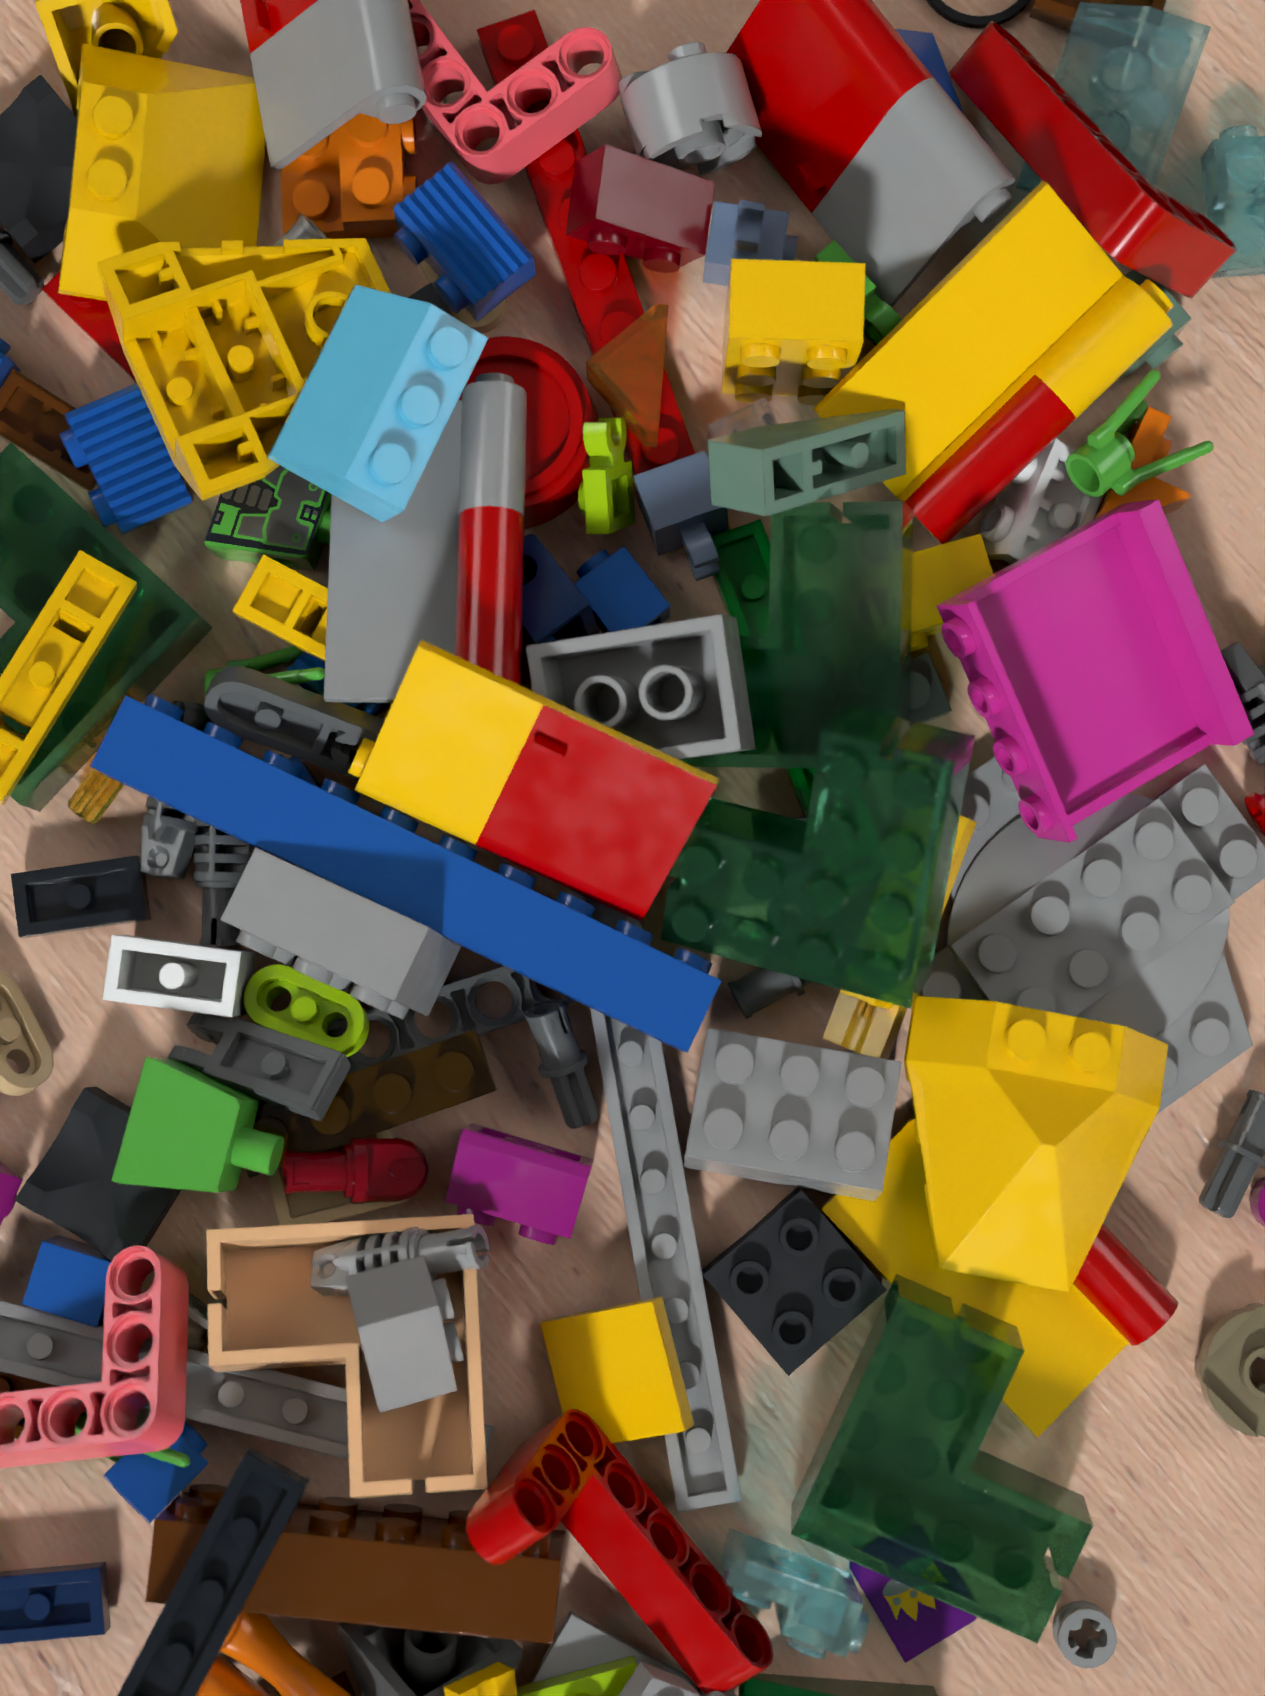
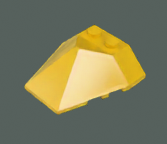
[97,238,391,501]
[904,996,1168,1292]

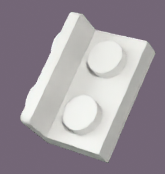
[980,438,1104,565]

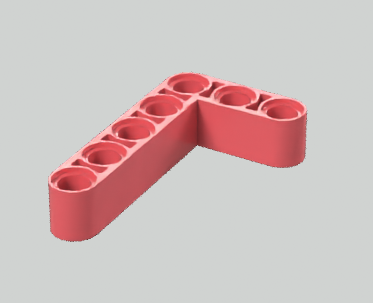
[408,0,622,185]
[0,1245,189,1468]

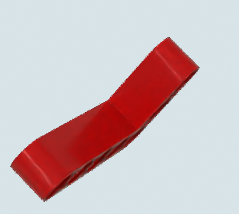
[949,21,1237,299]
[466,1409,773,1694]

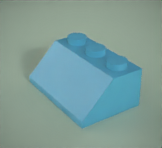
[267,285,488,523]

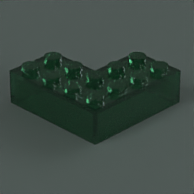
[0,442,213,812]
[680,501,913,770]
[661,705,975,1008]
[791,1274,1093,1644]

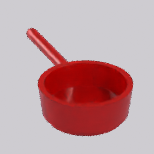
[458,336,599,529]

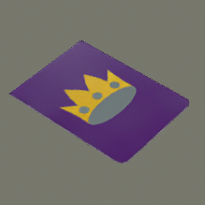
[849,1522,977,1663]

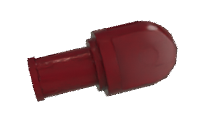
[283,1138,429,1204]

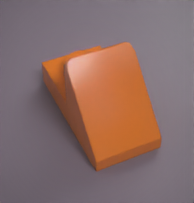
[1093,406,1191,520]

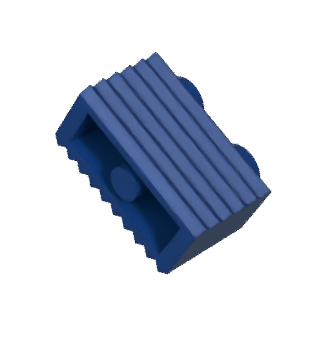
[393,161,536,322]
[59,383,193,536]

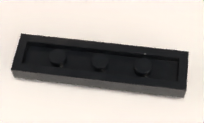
[117,1448,310,1696]

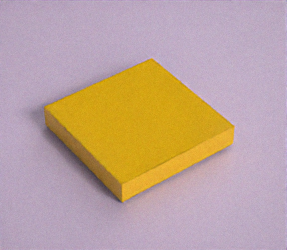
[540,1296,695,1444]

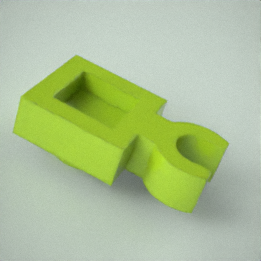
[578,417,635,534]

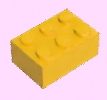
[721,259,866,406]

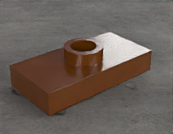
[0,369,97,492]

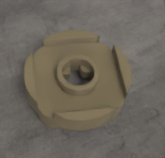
[1194,1303,1265,1437]

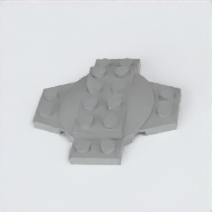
[909,757,1265,1114]

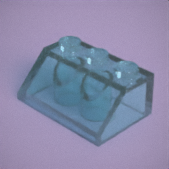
[1016,2,1211,192]

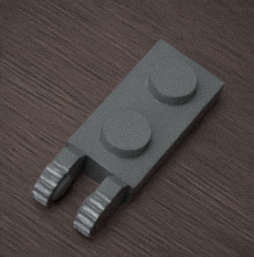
[167,1012,352,1122]

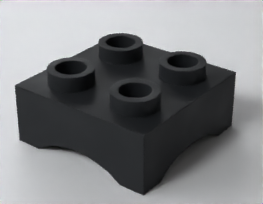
[0,74,77,264]
[15,1087,182,1261]
[702,1188,887,1376]

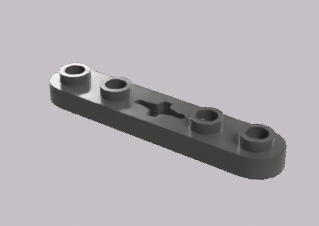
[204,666,385,781]

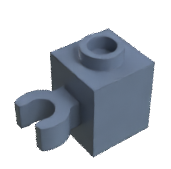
[703,199,798,286]
[633,450,729,581]

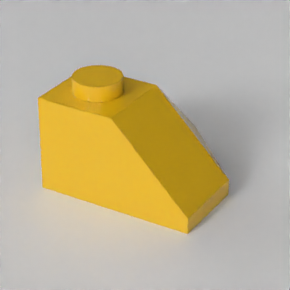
[34,0,178,118]

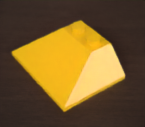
[58,44,266,301]

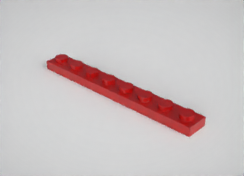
[477,9,695,475]

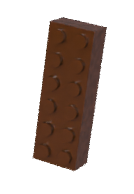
[145,1484,565,1644]

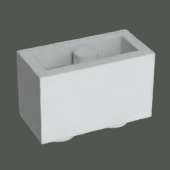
[102,935,255,1017]

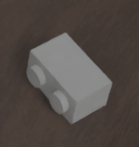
[345,1255,464,1413]

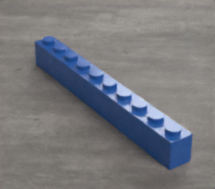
[90,694,722,1052]

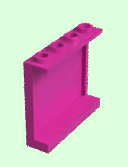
[936,499,1254,843]

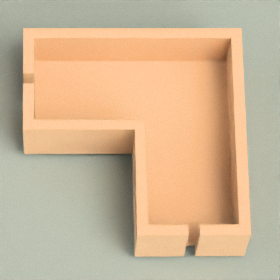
[206,1214,488,1499]

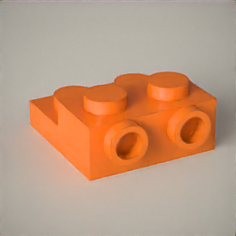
[280,113,418,239]

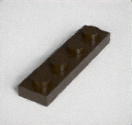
[246,1029,497,1178]

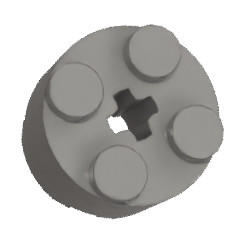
[618,42,762,176]

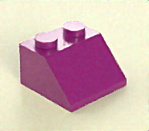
[445,1123,594,1245]

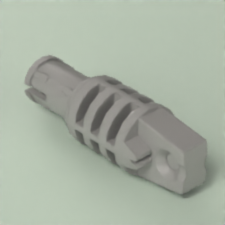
[311,1225,490,1296]

